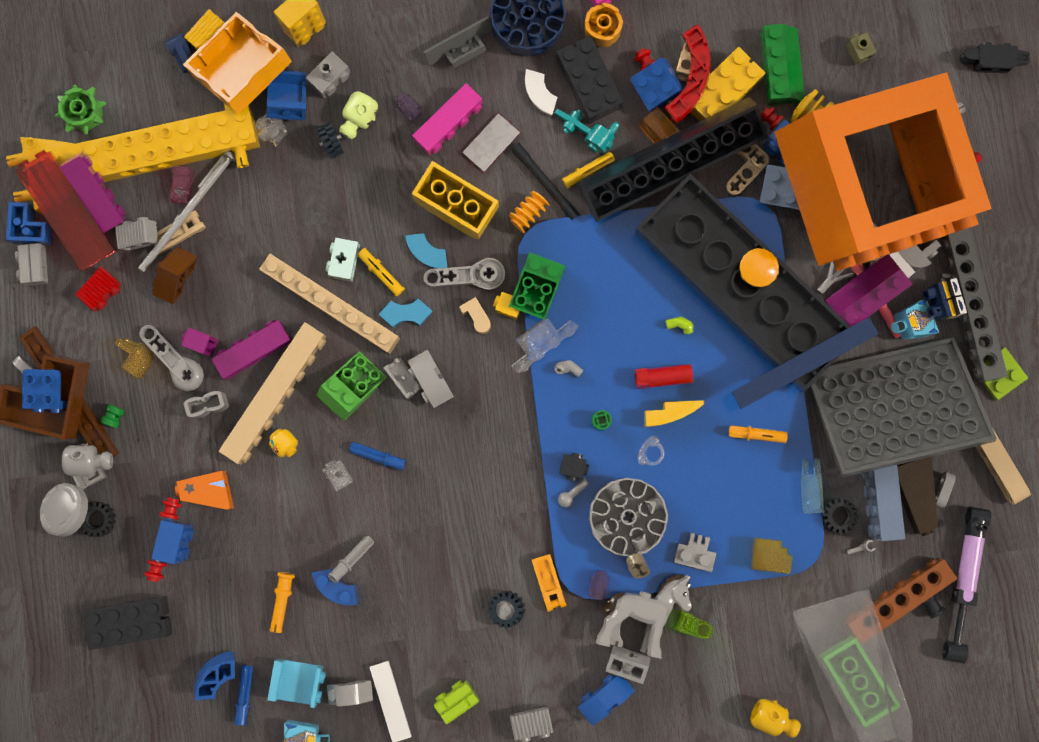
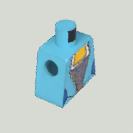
[891,299,939,340]
[284,720,330,742]

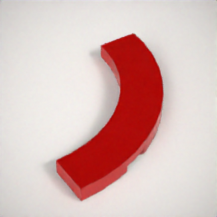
[665,24,711,124]

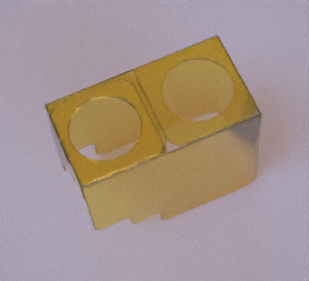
[750,538,793,574]

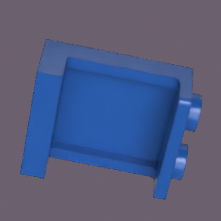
[267,71,306,120]

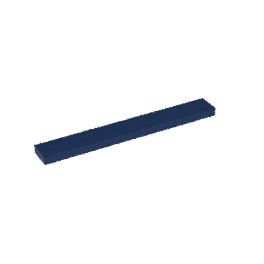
[731,317,879,409]

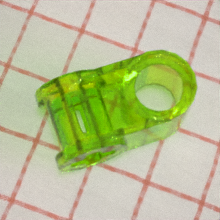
[673,610,713,639]

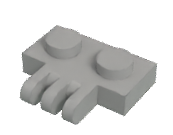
[673,533,716,572]

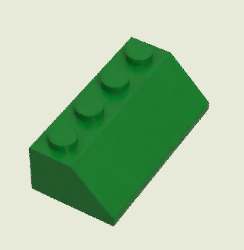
[760,24,805,105]

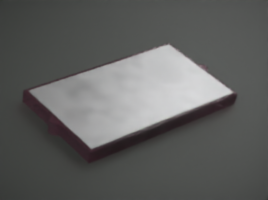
[461,112,521,174]

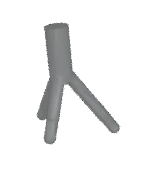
[817,261,854,294]

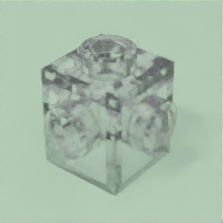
[255,113,288,147]

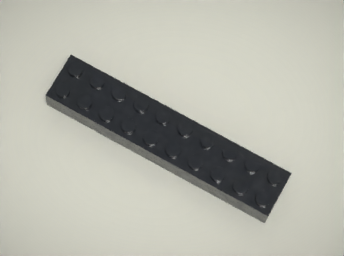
[577,97,769,222]

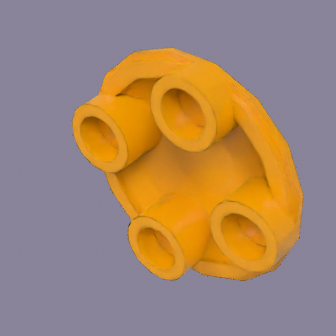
[740,248,779,287]

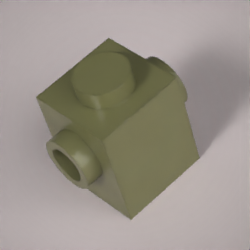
[846,32,877,66]

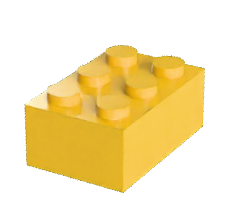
[274,0,326,47]

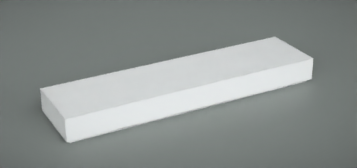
[370,660,412,742]

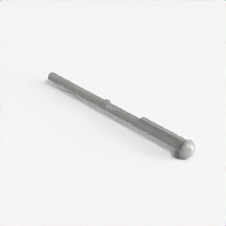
[138,151,236,272]

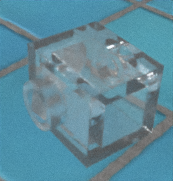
[322,460,353,491]

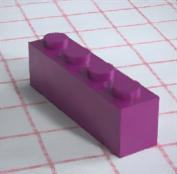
[60,152,126,232]
[212,320,292,380]

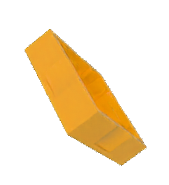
[183,12,292,115]

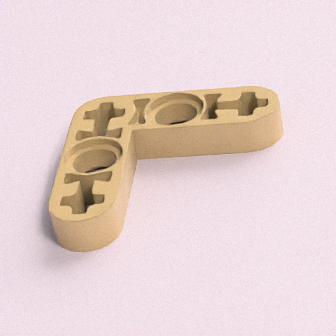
[725,144,769,197]

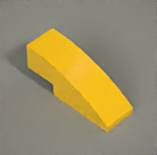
[644,401,704,427]

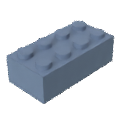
[760,164,800,210]
[861,465,905,541]

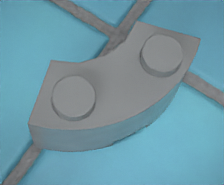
[408,350,454,408]

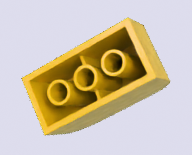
[412,161,499,240]

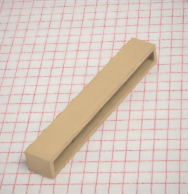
[259,254,400,354]
[219,322,326,464]

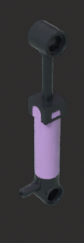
[942,506,991,664]

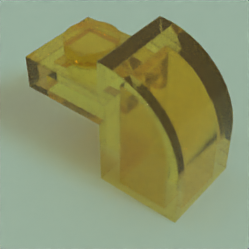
[114,337,152,379]

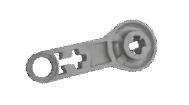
[424,258,505,290]
[139,325,204,392]

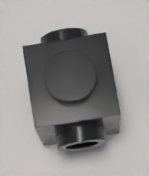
[559,453,589,482]

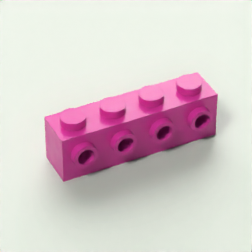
[412,83,483,156]

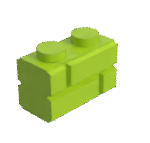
[434,680,480,724]

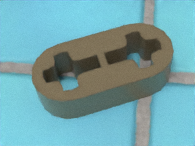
[626,554,650,579]

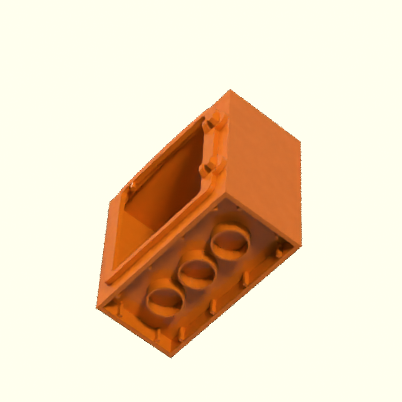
[774,72,992,271]

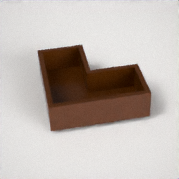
[0,354,90,440]

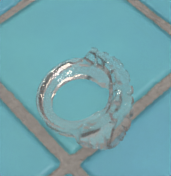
[637,436,665,466]

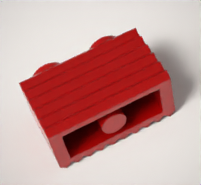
[75,267,122,312]

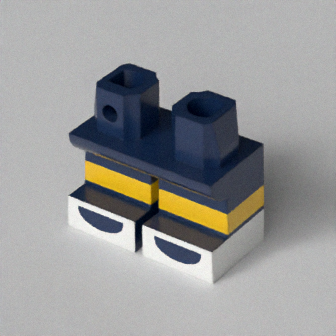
[921,278,967,321]

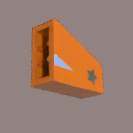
[175,471,234,510]

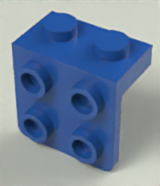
[22,369,68,413]

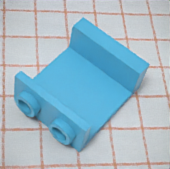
[267,659,326,708]

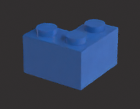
[6,202,53,245]

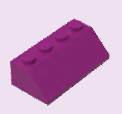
[826,254,913,327]

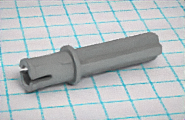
[328,536,374,584]

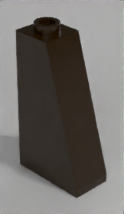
[897,457,938,536]

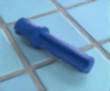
[349,442,406,471]
[234,665,253,725]

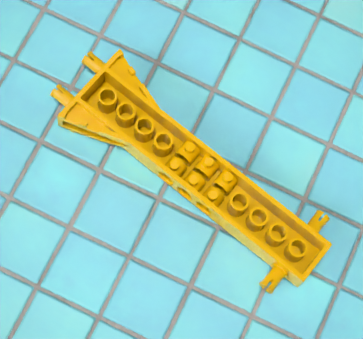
[6,103,260,215]

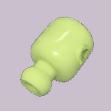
[339,91,378,140]

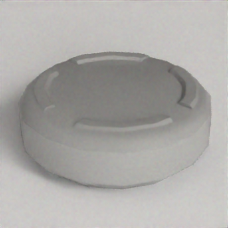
[40,483,88,537]

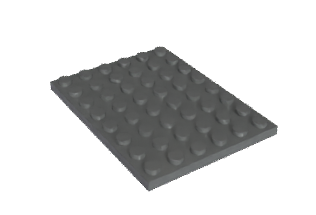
[810,337,997,478]

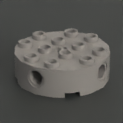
[588,478,668,556]

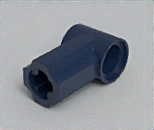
[165,32,192,73]

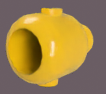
[750,699,801,738]

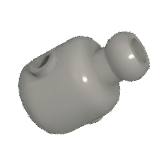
[62,443,113,476]

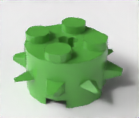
[55,85,106,135]

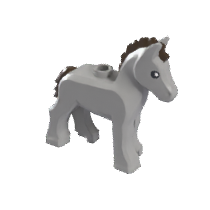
[595,574,692,659]

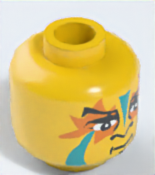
[269,429,298,457]

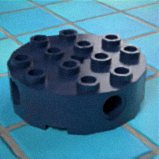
[490,0,566,56]

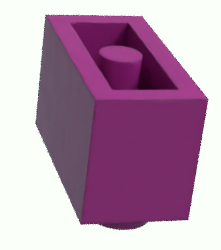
[181,327,219,358]

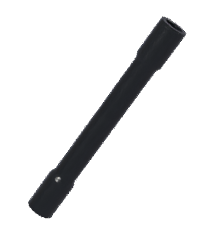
[511,143,580,220]

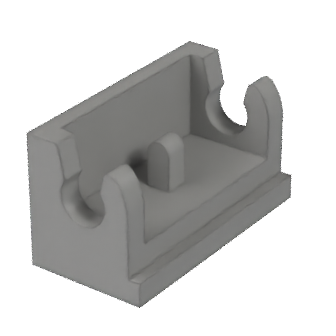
[384,358,423,400]

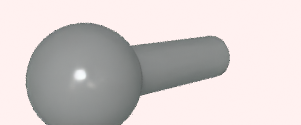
[558,478,589,508]

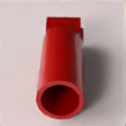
[634,364,693,389]

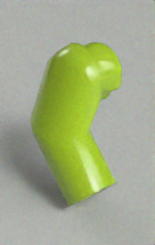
[665,317,694,334]

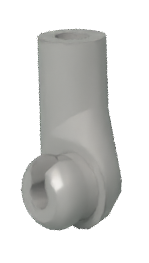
[554,360,584,377]

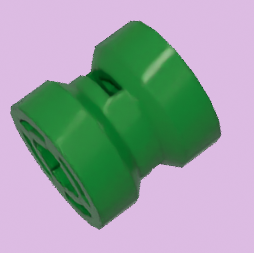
[99,404,125,428]
[592,410,612,430]

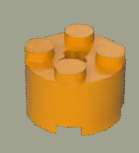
[584,3,623,48]

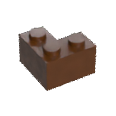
[152,246,198,304]

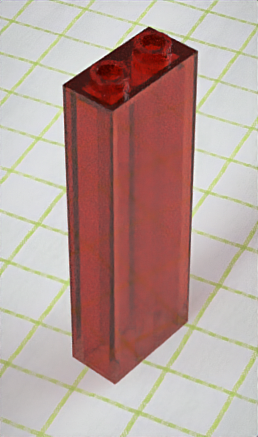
[15,149,116,271]

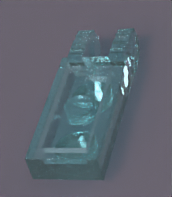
[801,459,824,514]

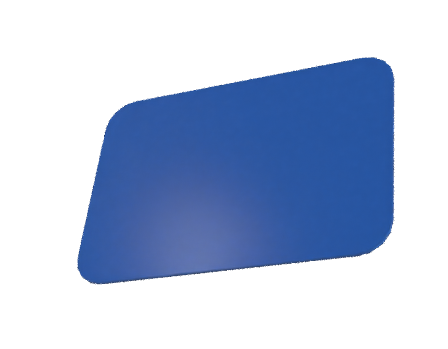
[517,197,824,600]

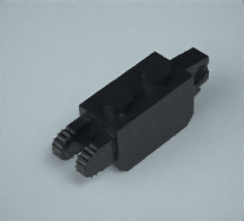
[959,42,1030,74]

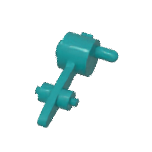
[554,109,619,153]

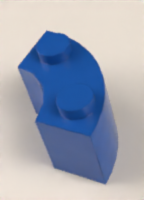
[312,568,359,605]
[194,651,235,700]
[577,674,635,726]

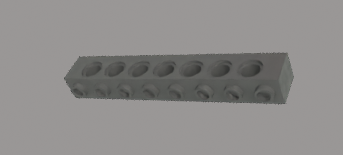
[941,228,1008,383]

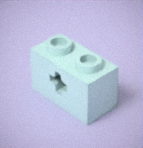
[326,238,360,282]

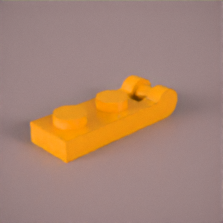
[532,554,566,612]

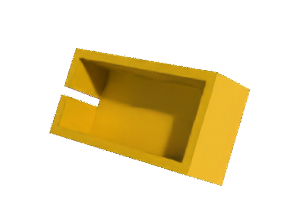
[690,47,765,121]

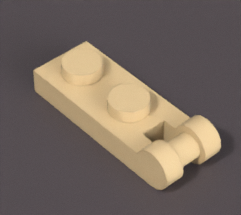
[154,211,206,254]

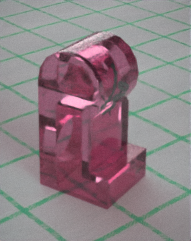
[170,166,194,204]

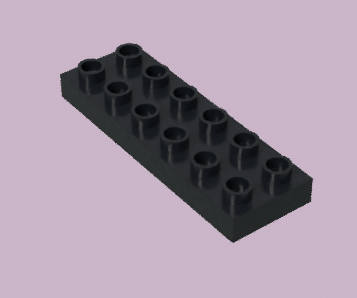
[635,174,850,392]

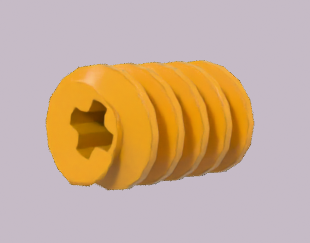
[509,191,550,234]

